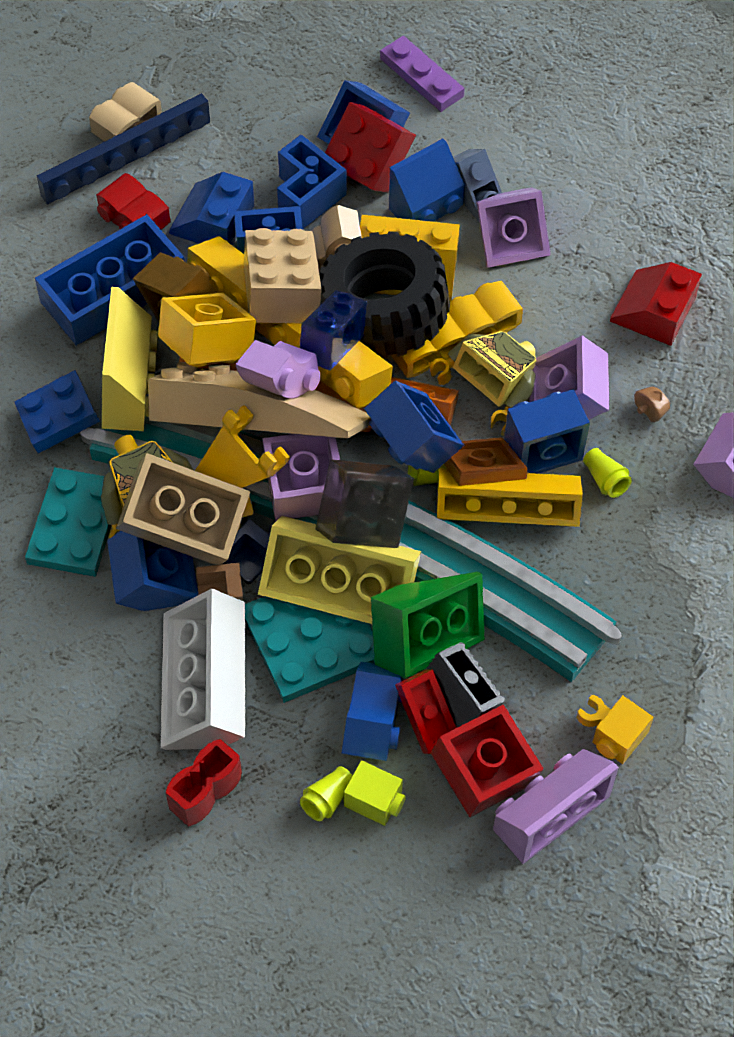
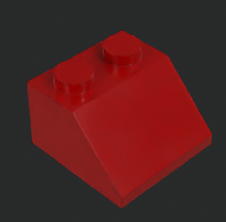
[610,262,702,346]

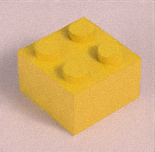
[158,293,256,367]

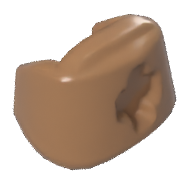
[634,386,670,422]

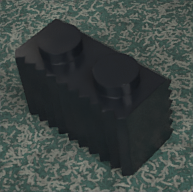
[426,642,505,727]

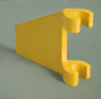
[195,405,290,488]

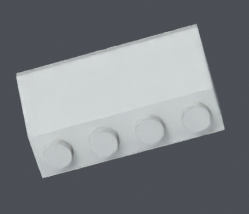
[161,588,245,750]

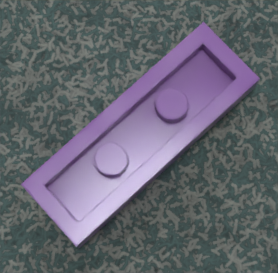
[380,36,465,112]

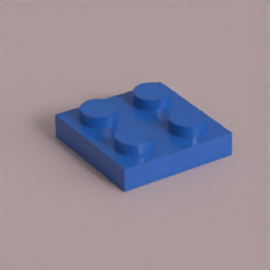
[14,370,100,454]

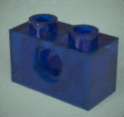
[300,290,367,371]

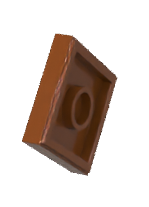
[444,437,527,486]

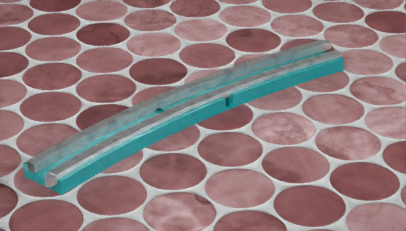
[80,417,621,682]

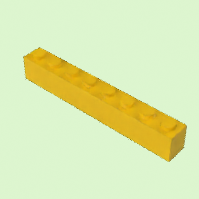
[187,236,393,409]

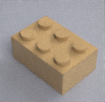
[244,228,321,323]
[116,453,250,565]

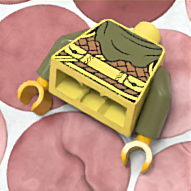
[430,331,537,436]

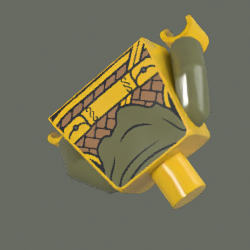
[101,435,193,539]

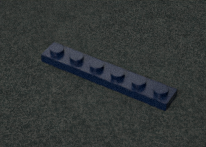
[37,93,210,205]

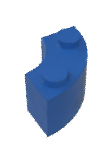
[341,661,403,761]

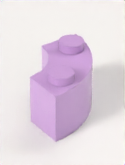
[236,340,321,398]

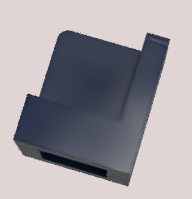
[223,519,270,584]

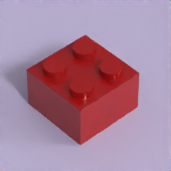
[325,102,416,193]
[431,704,544,817]

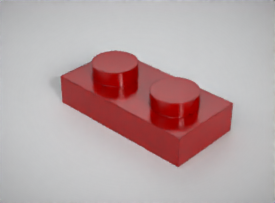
[395,669,456,754]

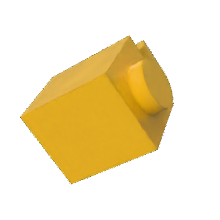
[576,695,654,764]

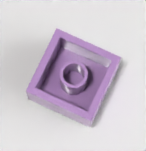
[262,434,346,521]

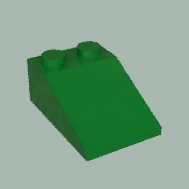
[371,572,485,678]

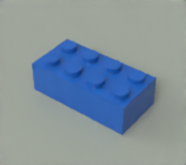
[35,214,185,346]

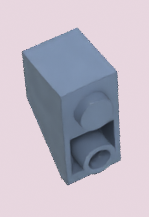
[453,149,502,222]

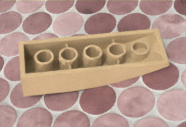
[148,362,371,438]

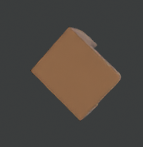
[196,563,243,601]

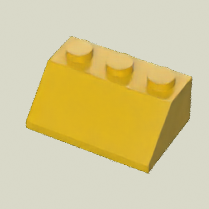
[360,215,460,301]

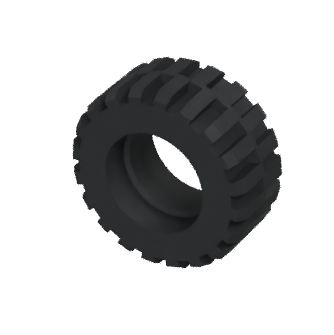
[319,231,450,359]

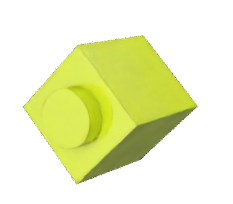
[344,760,406,826]

